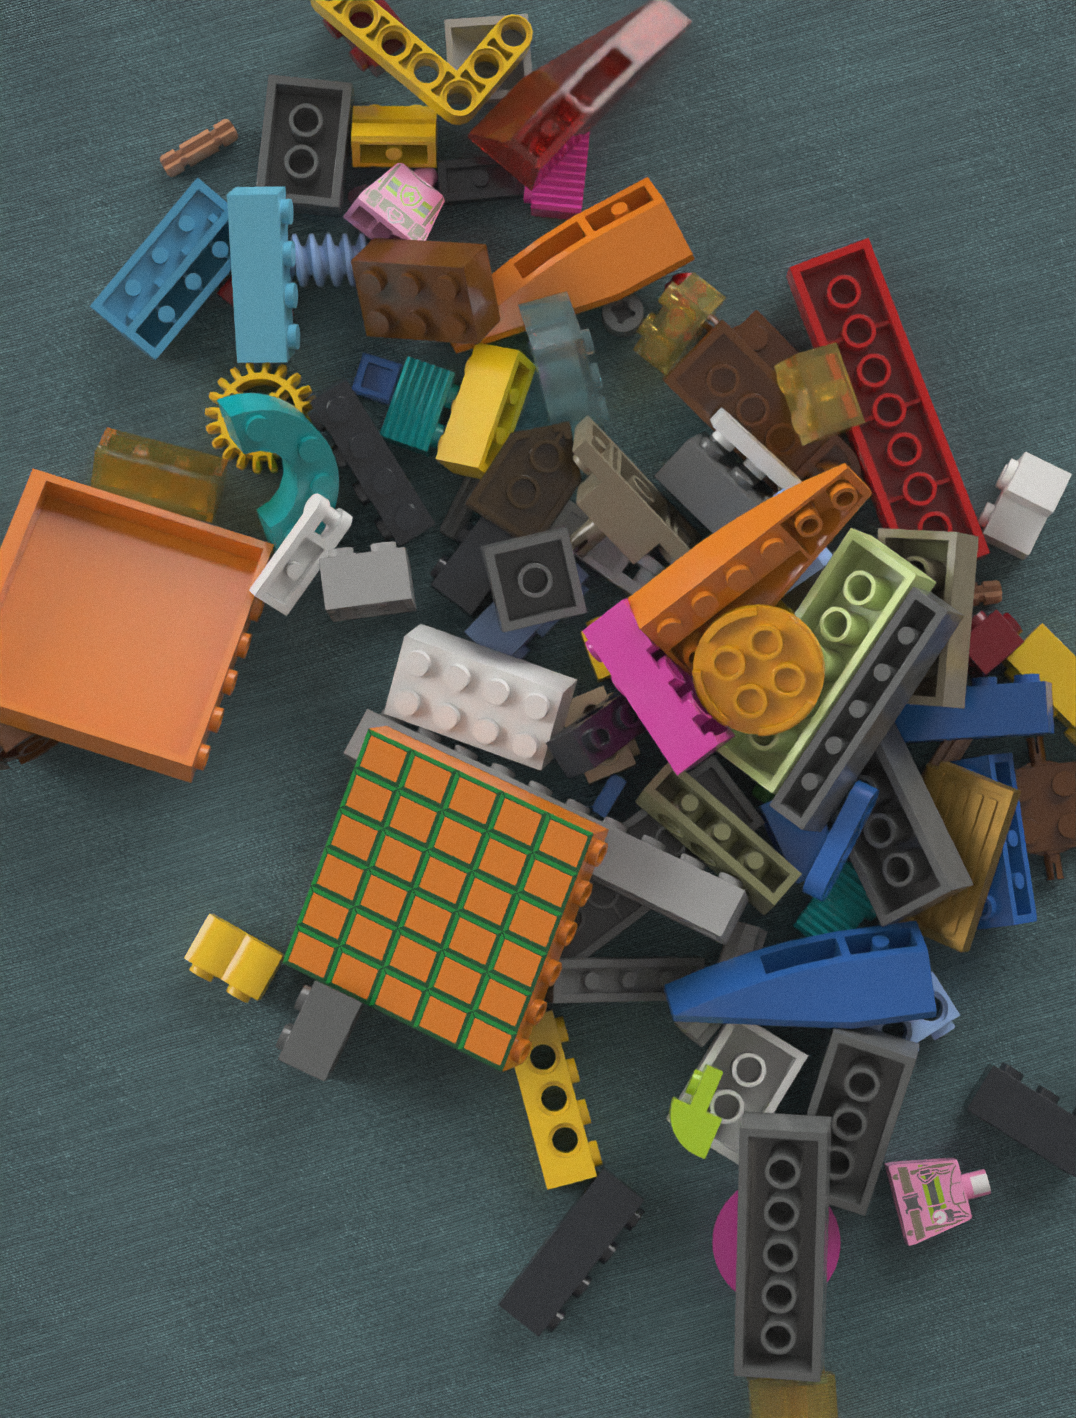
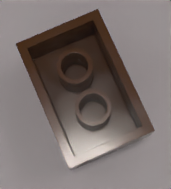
[351,238,500,344]

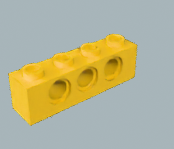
[515,1010,603,1190]

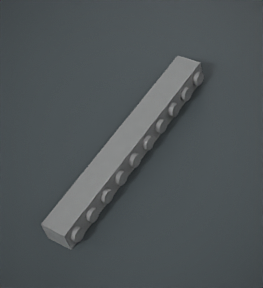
[344,709,749,945]

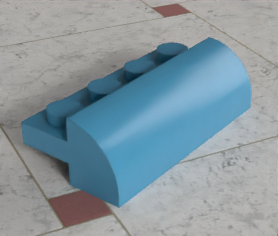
[90,177,231,360]

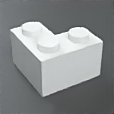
[978,452,1072,560]

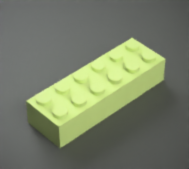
[716,528,936,794]

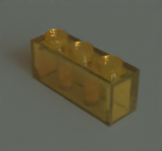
[90,427,229,523]

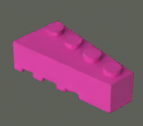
[582,598,735,775]

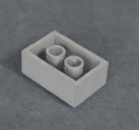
[319,542,417,622]

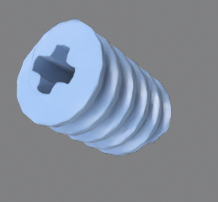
[290,233,368,287]

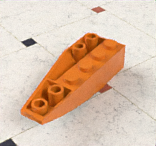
[449,177,695,354]
[627,463,872,677]

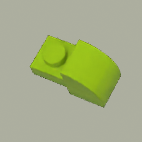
[669,1064,723,1159]

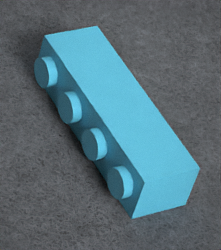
[227,187,300,363]

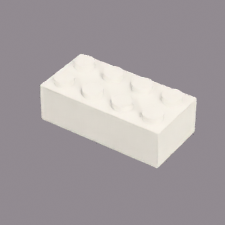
[384,624,577,771]

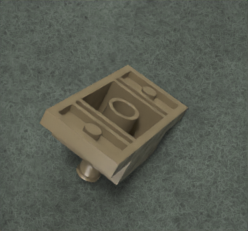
[569,415,701,565]

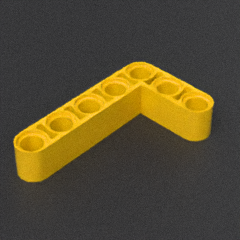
[310,0,533,125]

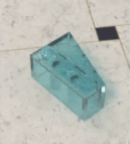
[518,291,610,442]

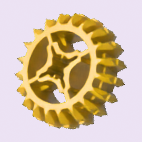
[205,363,314,474]

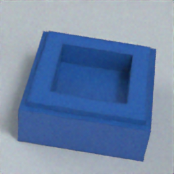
[352,352,404,406]
[591,774,627,819]

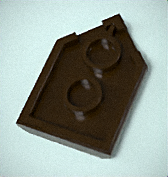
[465,421,582,538]

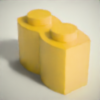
[184,914,285,1003]

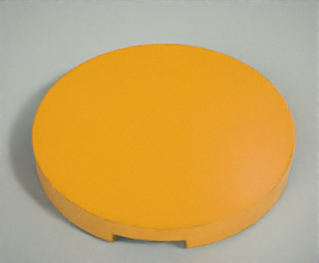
[692,604,825,736]

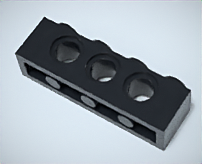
[546,676,693,779]

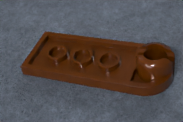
[662,319,861,493]

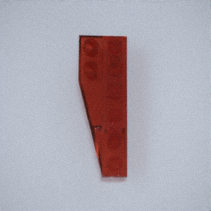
[468,0,692,191]

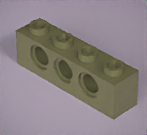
[635,762,802,916]

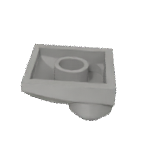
[444,14,534,106]

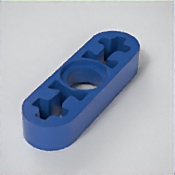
[803,780,879,902]

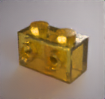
[632,272,726,375]
[774,342,865,446]

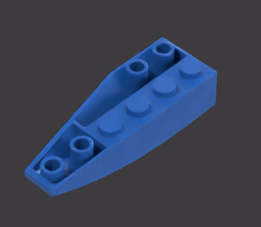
[664,921,937,1029]

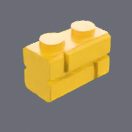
[351,104,438,168]

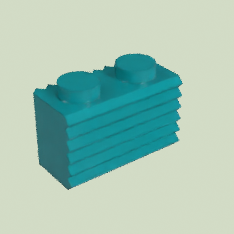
[380,356,461,457]
[791,860,877,937]

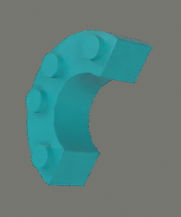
[217,393,339,553]

